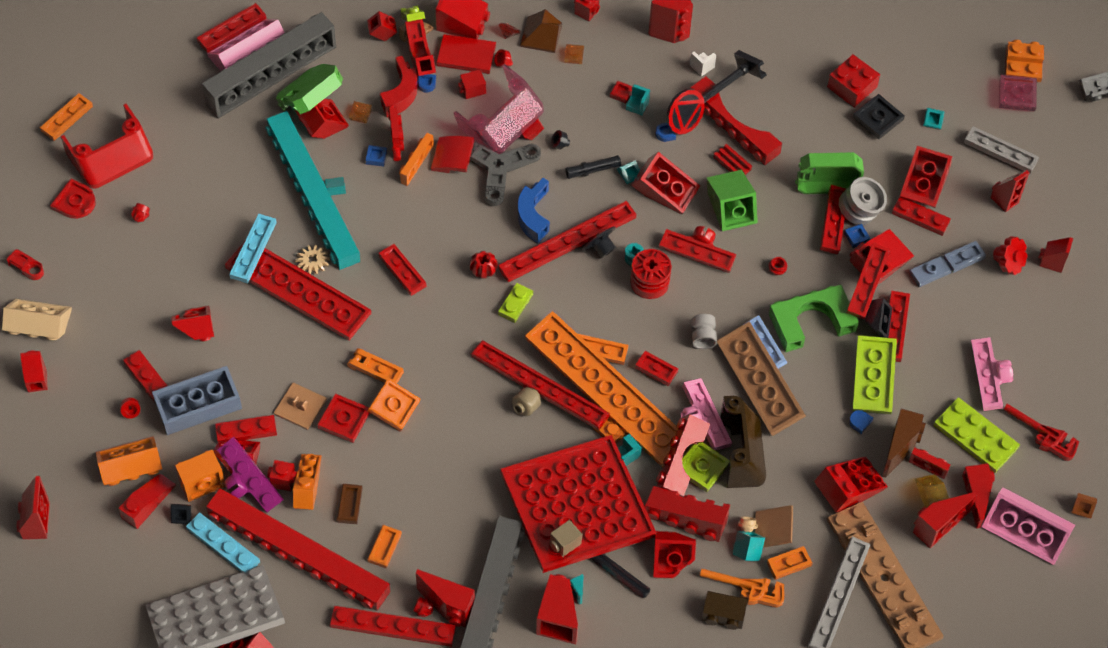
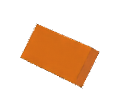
[368,525,402,569]

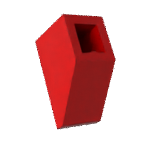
[20,350,48,392]

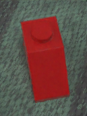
[1038,237,1074,273]

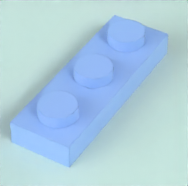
[743,315,788,369]

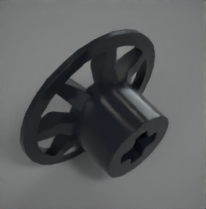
[582,226,616,259]

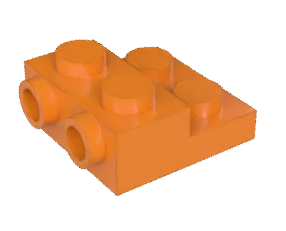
[1005,40,1044,82]

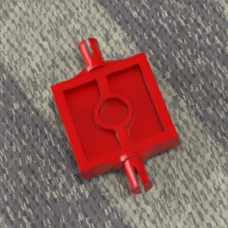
[388,105,404,161]

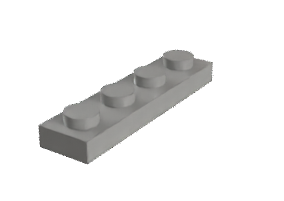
[964,126,1039,174]

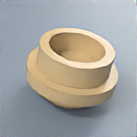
[738,516,758,532]

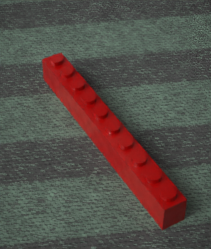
[206,488,391,611]

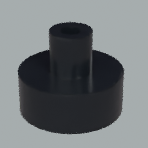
[551,130,570,150]

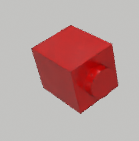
[458,69,486,99]

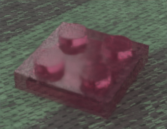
[999,75,1037,112]

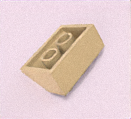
[2,299,72,340]

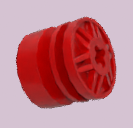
[630,249,672,299]

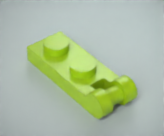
[400,5,425,22]

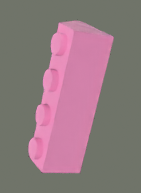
[207,19,285,71]
[982,488,1075,565]

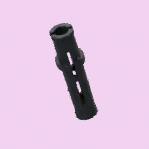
[565,155,621,179]

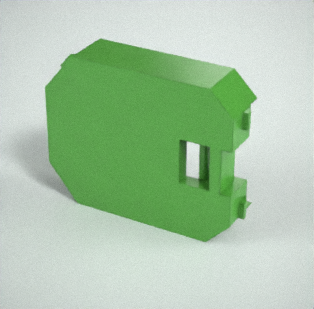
[276,64,343,114]
[795,152,864,194]

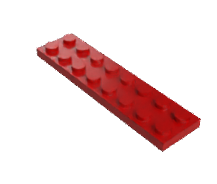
[225,240,371,341]

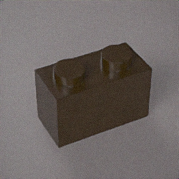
[702,591,748,630]

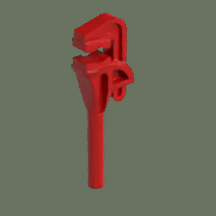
[1003,403,1080,461]

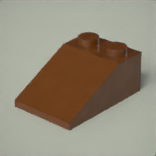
[882,409,926,478]

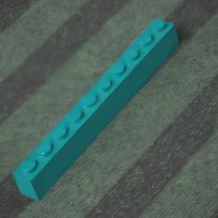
[265,111,360,270]

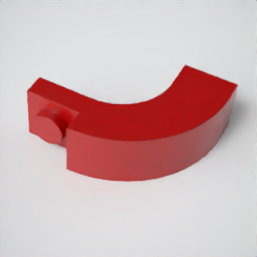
[404,19,436,76]
[380,56,418,117]

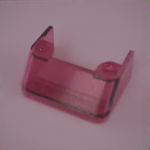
[453,64,544,154]

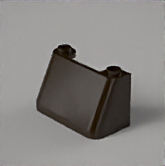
[720,396,766,488]

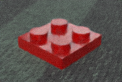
[318,393,370,443]

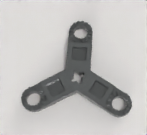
[470,140,541,206]

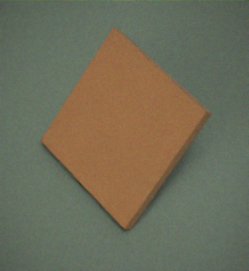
[274,383,327,430]
[755,505,793,548]

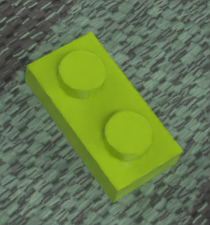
[498,283,533,323]

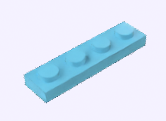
[229,214,277,284]
[186,512,260,573]

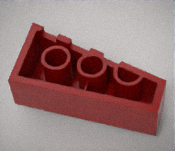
[645,486,730,542]

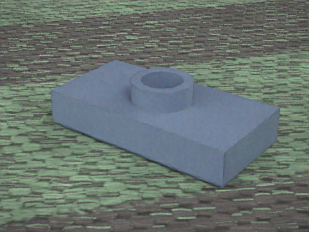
[910,256,952,287]

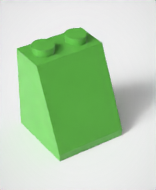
[707,170,758,231]

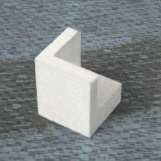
[690,51,716,77]

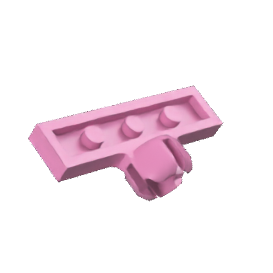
[971,337,1013,411]
[681,378,732,451]

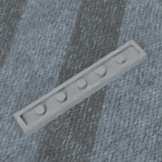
[807,536,871,648]

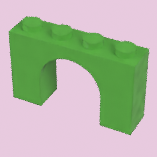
[769,285,859,352]

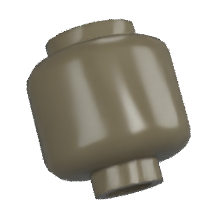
[512,387,541,416]

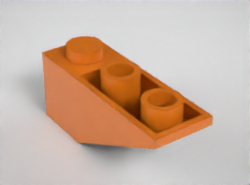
[293,454,322,510]

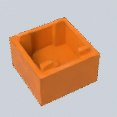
[175,449,226,502]

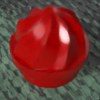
[131,203,150,222]
[413,597,433,617]

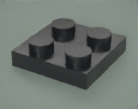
[853,94,905,139]

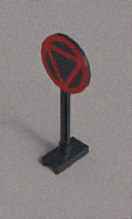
[666,50,767,134]

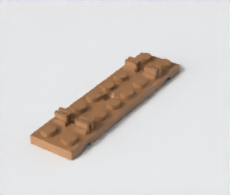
[827,502,944,648]

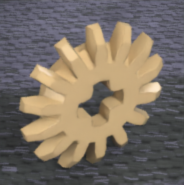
[296,245,330,274]

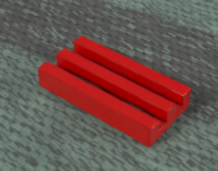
[713,144,752,175]

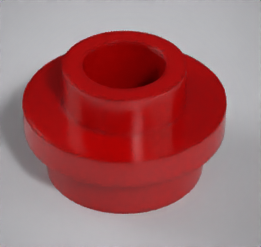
[768,257,788,275]

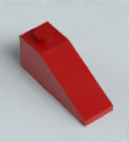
[990,170,1030,212]
[962,463,995,529]
[118,473,176,529]

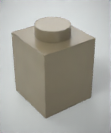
[550,520,583,557]

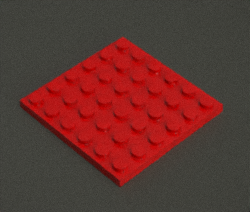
[500,435,657,573]

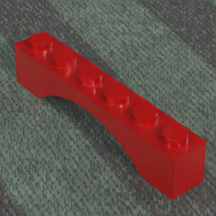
[690,76,782,165]

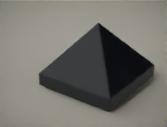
[171,504,191,524]

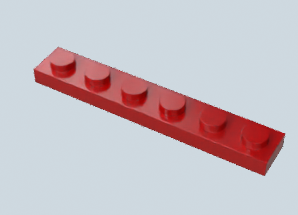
[330,606,456,647]

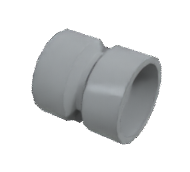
[691,314,717,349]

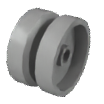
[839,177,887,225]

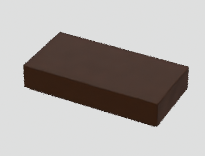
[337,484,363,524]

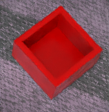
[827,54,881,108]

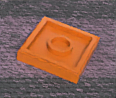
[367,379,421,432]

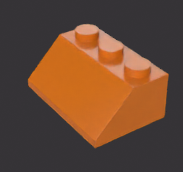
[96,436,163,486]

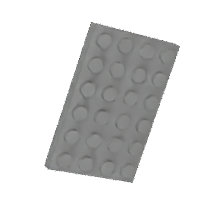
[145,566,285,648]

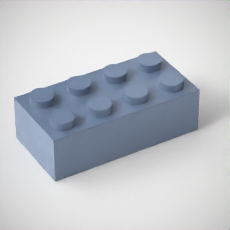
[152,366,242,435]

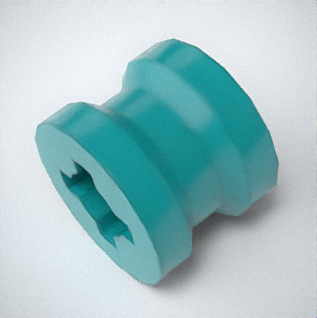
[624,243,644,266]

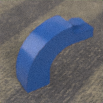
[518,178,550,244]

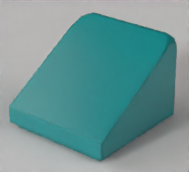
[923,108,945,129]
[617,160,641,184]
[325,177,346,196]
[570,574,584,605]

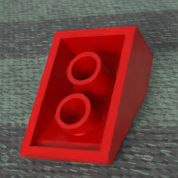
[900,146,953,208]
[631,152,700,214]
[16,476,50,539]
[913,492,978,549]
[416,569,475,627]

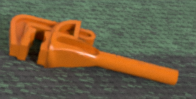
[700,569,784,608]

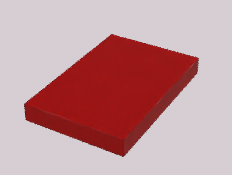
[437,34,496,74]

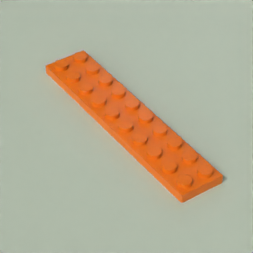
[525,311,678,468]

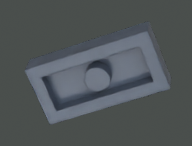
[944,241,986,273]

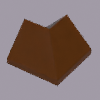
[520,9,562,53]

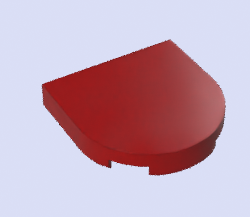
[50,178,96,219]

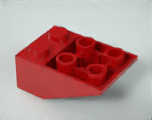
[849,229,914,286]
[814,456,888,513]

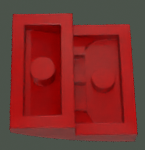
[431,136,474,173]

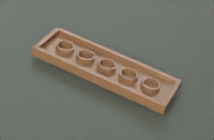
[717,321,806,436]

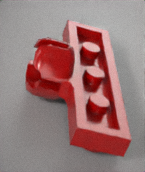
[659,226,736,273]

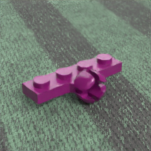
[217,437,284,513]

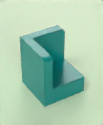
[626,84,650,116]
[618,433,642,466]
[733,531,765,561]

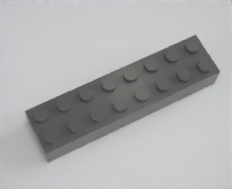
[202,12,336,119]

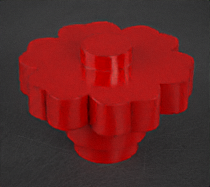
[993,236,1028,275]

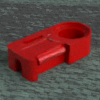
[7,249,44,280]

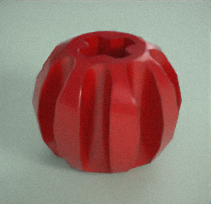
[470,251,498,279]

